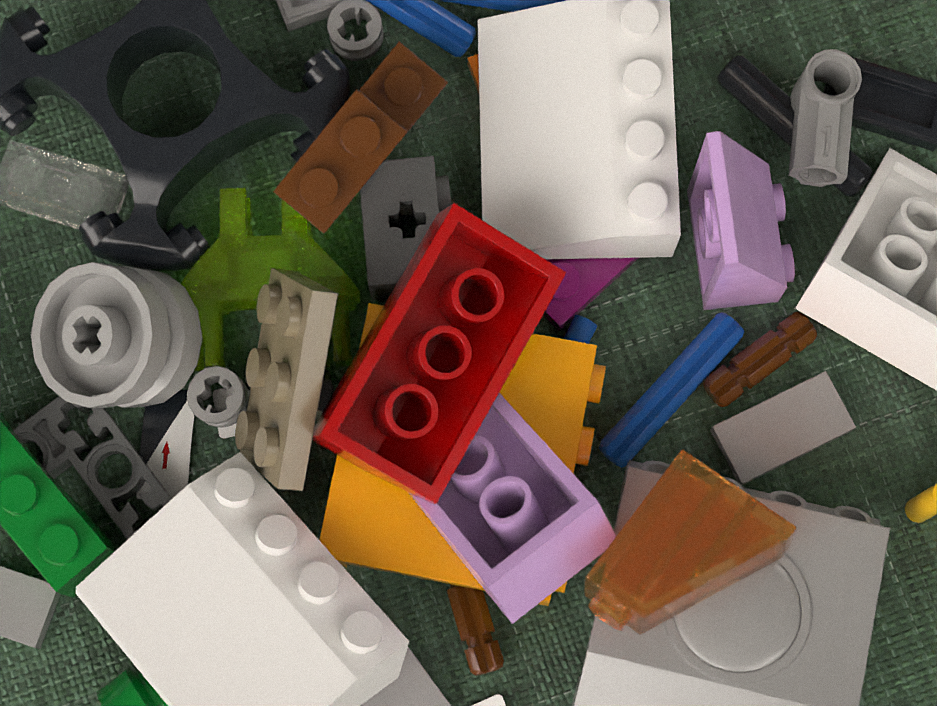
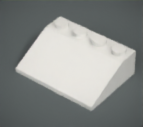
[478,0,681,259]
[795,148,937,391]
[76,452,410,706]

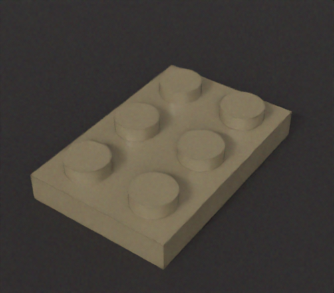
[235,268,338,491]

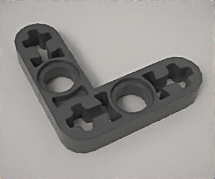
[13,396,172,539]

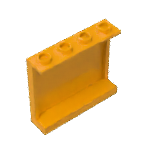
[319,303,606,606]

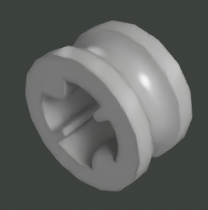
[327,0,384,61]
[187,366,249,428]

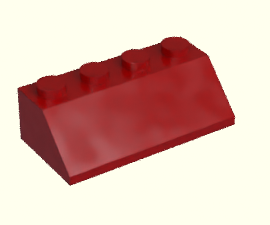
[312,203,567,504]

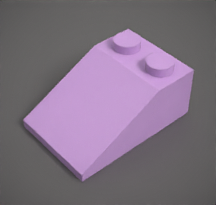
[687,131,795,310]
[408,393,619,624]

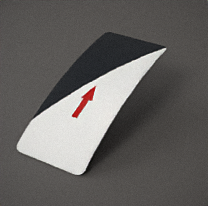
[137,390,195,499]

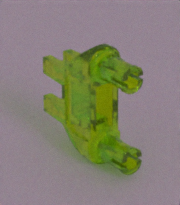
[181,188,360,372]

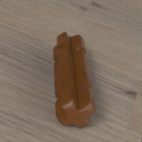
[703,311,818,408]
[446,584,504,675]

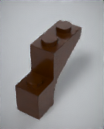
[273,41,448,233]

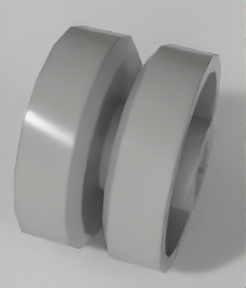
[31,262,202,408]

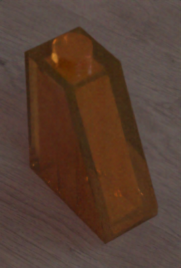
[585,449,797,635]

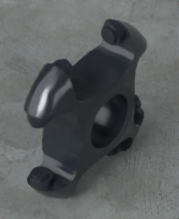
[0,0,350,271]

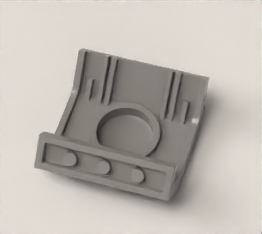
[572,460,890,706]

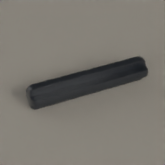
[717,55,873,197]

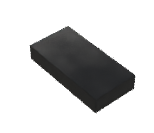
[823,56,937,151]

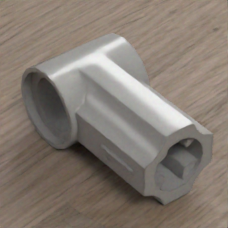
[788,49,862,187]

